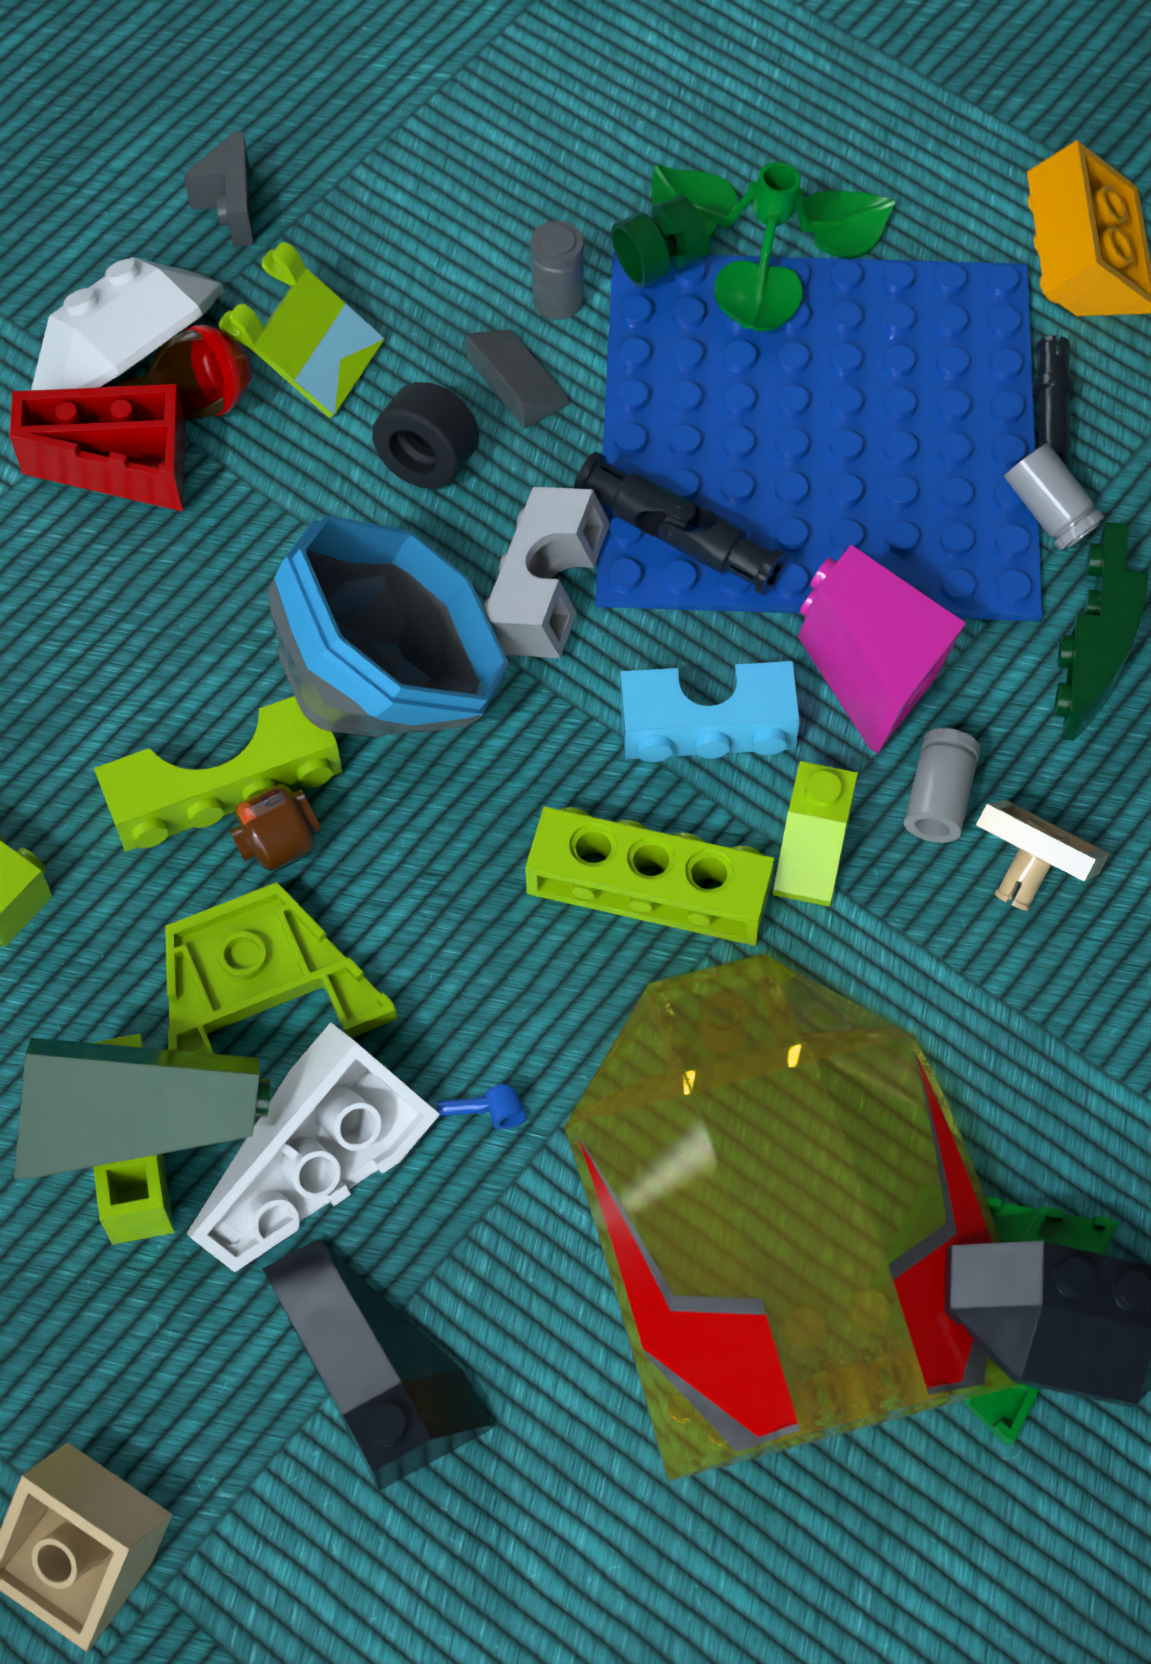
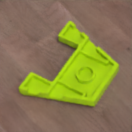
[165,882,397,1054]

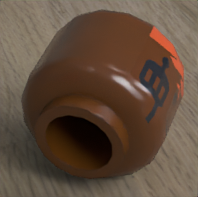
[229,784,321,871]

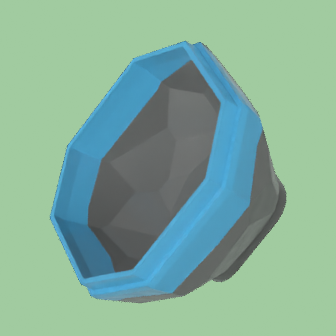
[269,515,509,737]

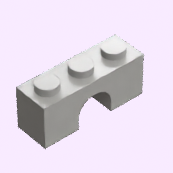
[483,487,610,658]

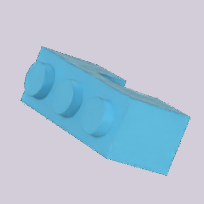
[620,661,799,762]

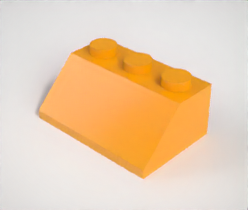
[1027,140,1151,316]

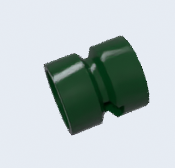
[612,195,709,287]

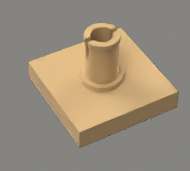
[976,800,1110,911]

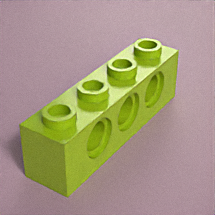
[525,806,774,946]

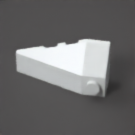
[187,1022,440,1272]

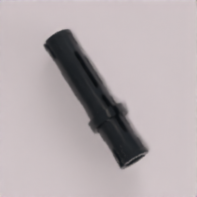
[1032,335,1075,475]

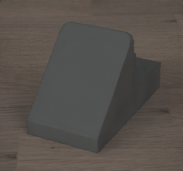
[184,131,253,246]

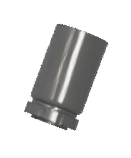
[530,220,584,320]

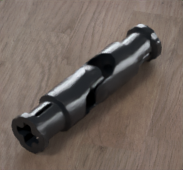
[574,451,788,596]

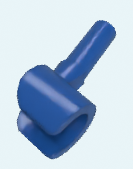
[436,1084,526,1129]

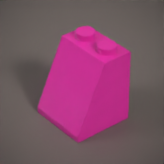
[798,545,966,754]

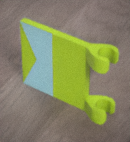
[219,242,385,418]

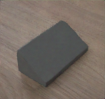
[465,329,569,429]

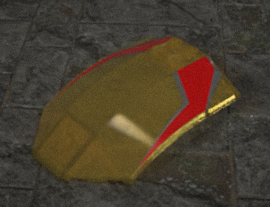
[564,954,1023,1482]

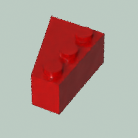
[9,384,186,512]

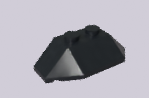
[944,1241,1151,1407]

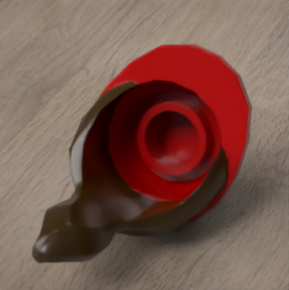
[117,324,253,419]

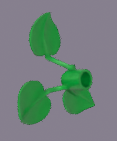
[651,162,895,331]

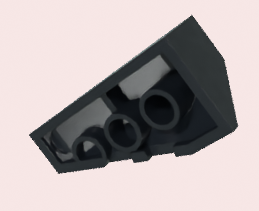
[262,1239,494,1491]

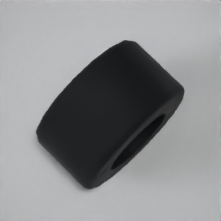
[372,382,480,489]

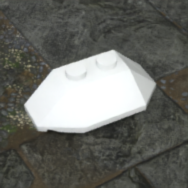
[31,257,225,390]

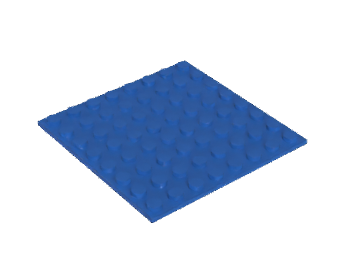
[595,252,1042,621]

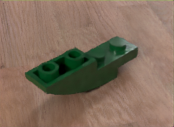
[1054,522,1148,741]

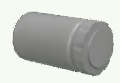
[1004,443,1105,551]
[904,728,981,843]

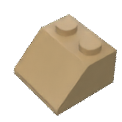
[0,1442,173,1652]

